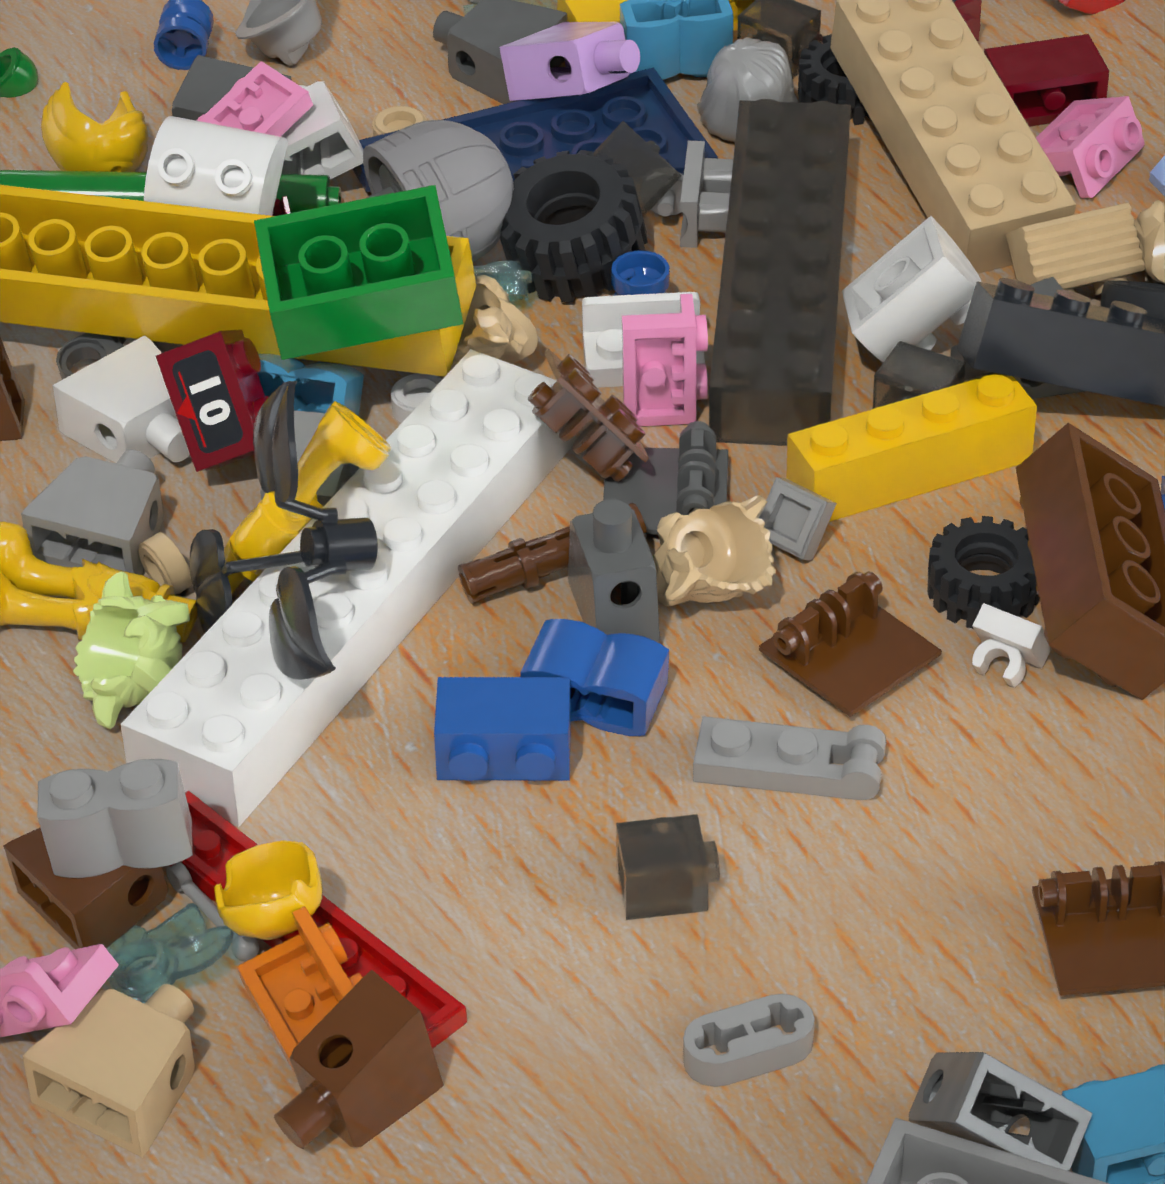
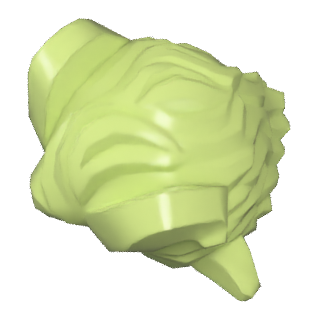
[73,572,190,729]

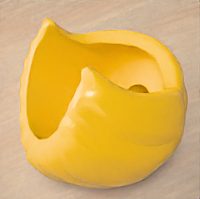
[41,82,148,172]

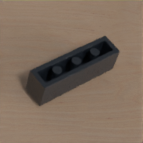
[956,278,1165,406]

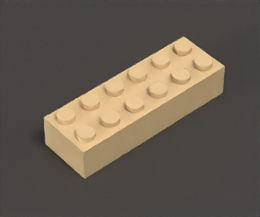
[830,0,1076,274]

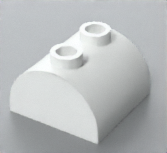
[144,116,288,216]
[842,216,982,366]

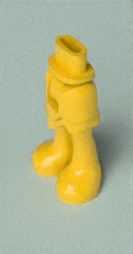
[224,401,392,593]
[0,521,198,643]

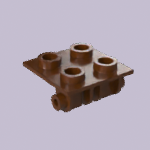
[528,349,649,482]
[759,571,942,717]
[1032,861,1165,996]

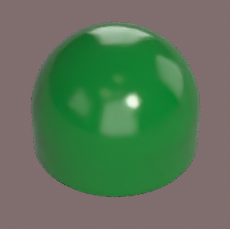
[0,47,38,98]

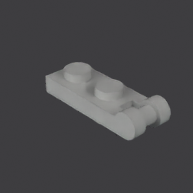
[693,716,886,800]

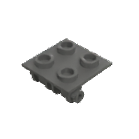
[603,421,728,534]

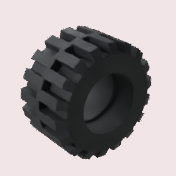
[500,150,648,302]

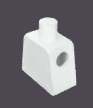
[281,81,363,179]
[53,335,190,463]

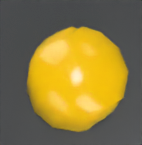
[214,840,323,940]

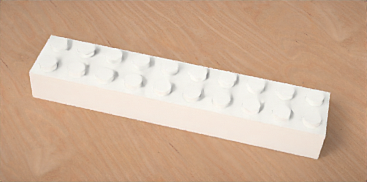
[121,349,576,827]

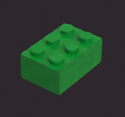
[254,185,463,360]

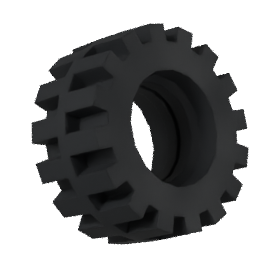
[927,516,1039,629]

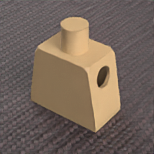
[22,984,195,1157]

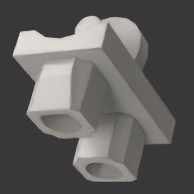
[642,140,735,248]

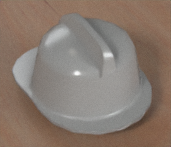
[235,0,322,66]

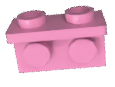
[196,61,313,137]
[1036,96,1144,198]
[622,293,708,426]
[0,944,119,1037]

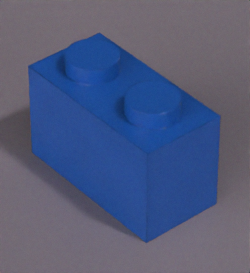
[434,677,571,781]

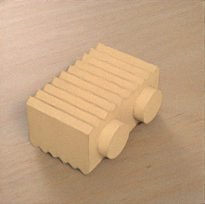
[1006,203,1145,295]

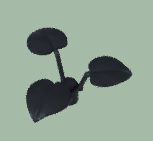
[189,381,378,680]

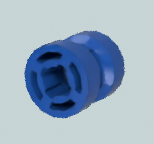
[153,0,214,70]
[611,250,670,296]

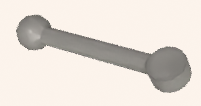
[166,862,259,961]

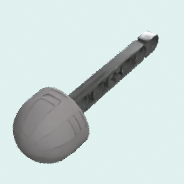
[56,120,514,380]

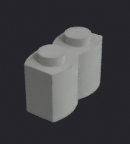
[37,759,193,878]

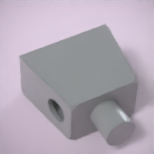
[21,450,164,575]

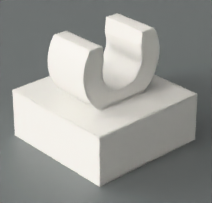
[972,603,1052,687]

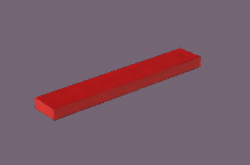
[169,791,467,1049]

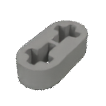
[683,994,815,1087]

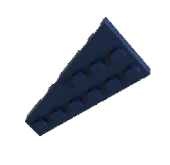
[353,67,718,192]

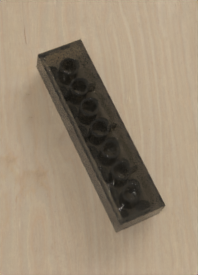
[709,99,851,446]

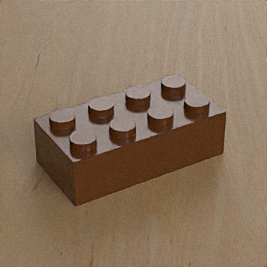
[1015,423,1165,700]

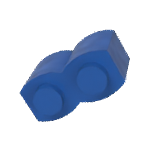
[520,619,669,736]

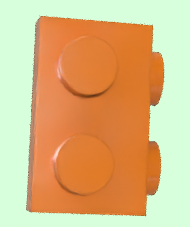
[236,906,363,1073]

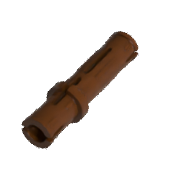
[458,502,647,604]

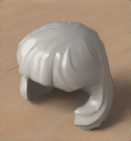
[697,37,799,145]

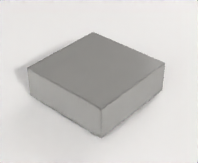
[759,477,837,560]

